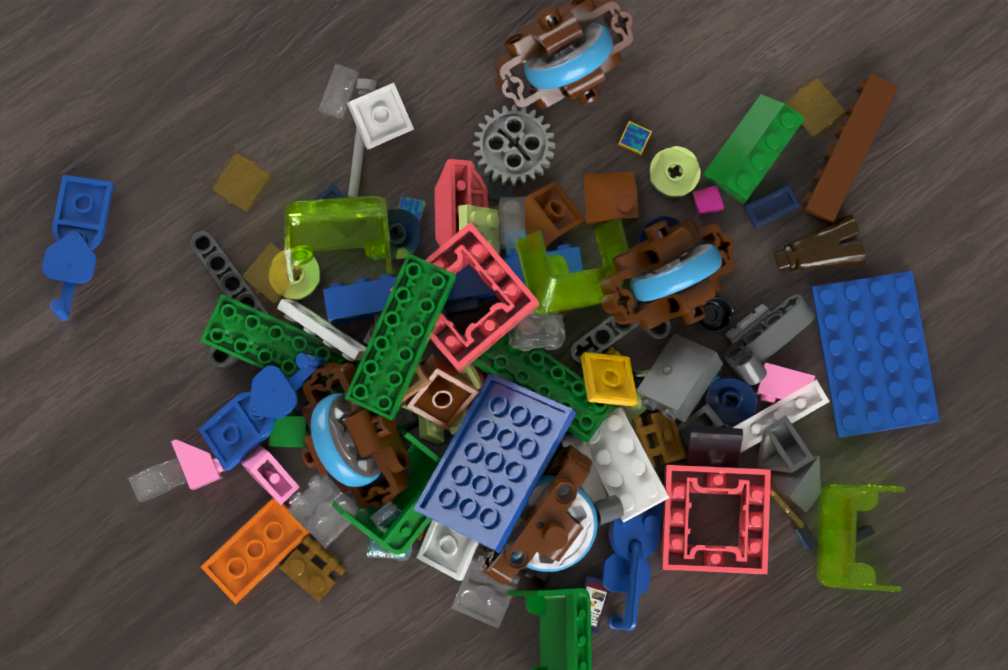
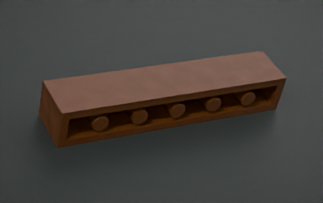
[802,73,899,225]

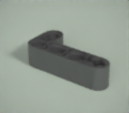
[723,294,815,385]
[570,298,671,365]
[555,431,624,526]

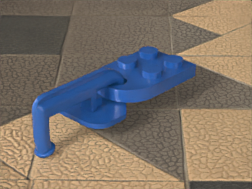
[42,175,114,321]
[198,353,326,471]
[602,501,663,630]

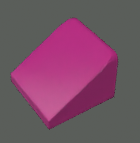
[692,185,724,216]

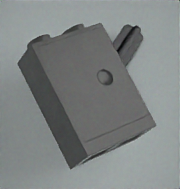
[632,333,723,422]

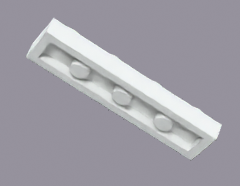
[277,299,367,362]
[733,380,829,453]

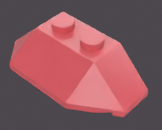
[435,159,489,247]

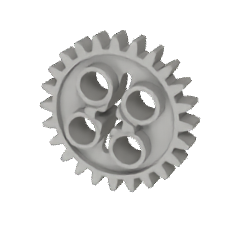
[473,104,555,187]

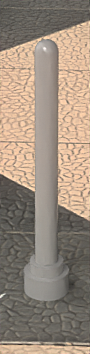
[348,79,377,200]

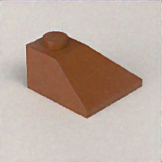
[583,172,639,225]
[525,180,586,249]
[405,353,478,430]

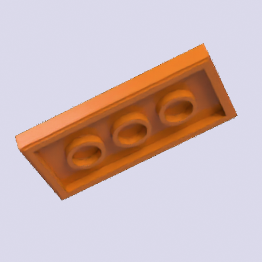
[201,498,311,604]

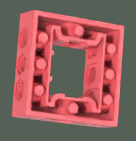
[390,222,539,373]
[660,465,771,574]

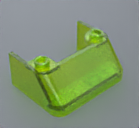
[284,196,392,281]
[515,218,629,315]
[817,484,905,592]

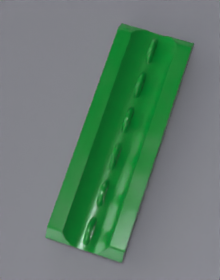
[345,253,456,420]
[200,294,361,396]
[472,329,615,442]

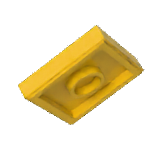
[580,352,638,406]

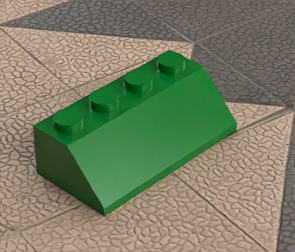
[702,94,805,205]

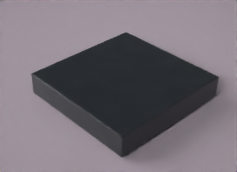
[686,426,743,468]

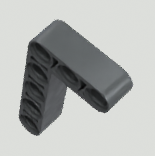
[191,231,270,368]

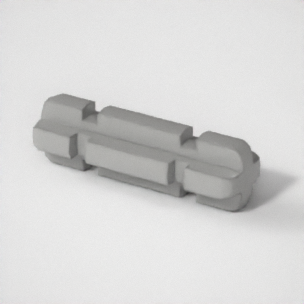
[726,304,771,344]

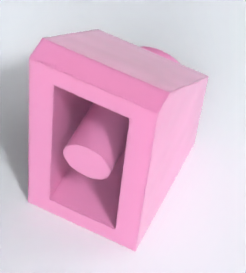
[755,363,815,403]
[171,440,224,490]
[240,445,299,505]

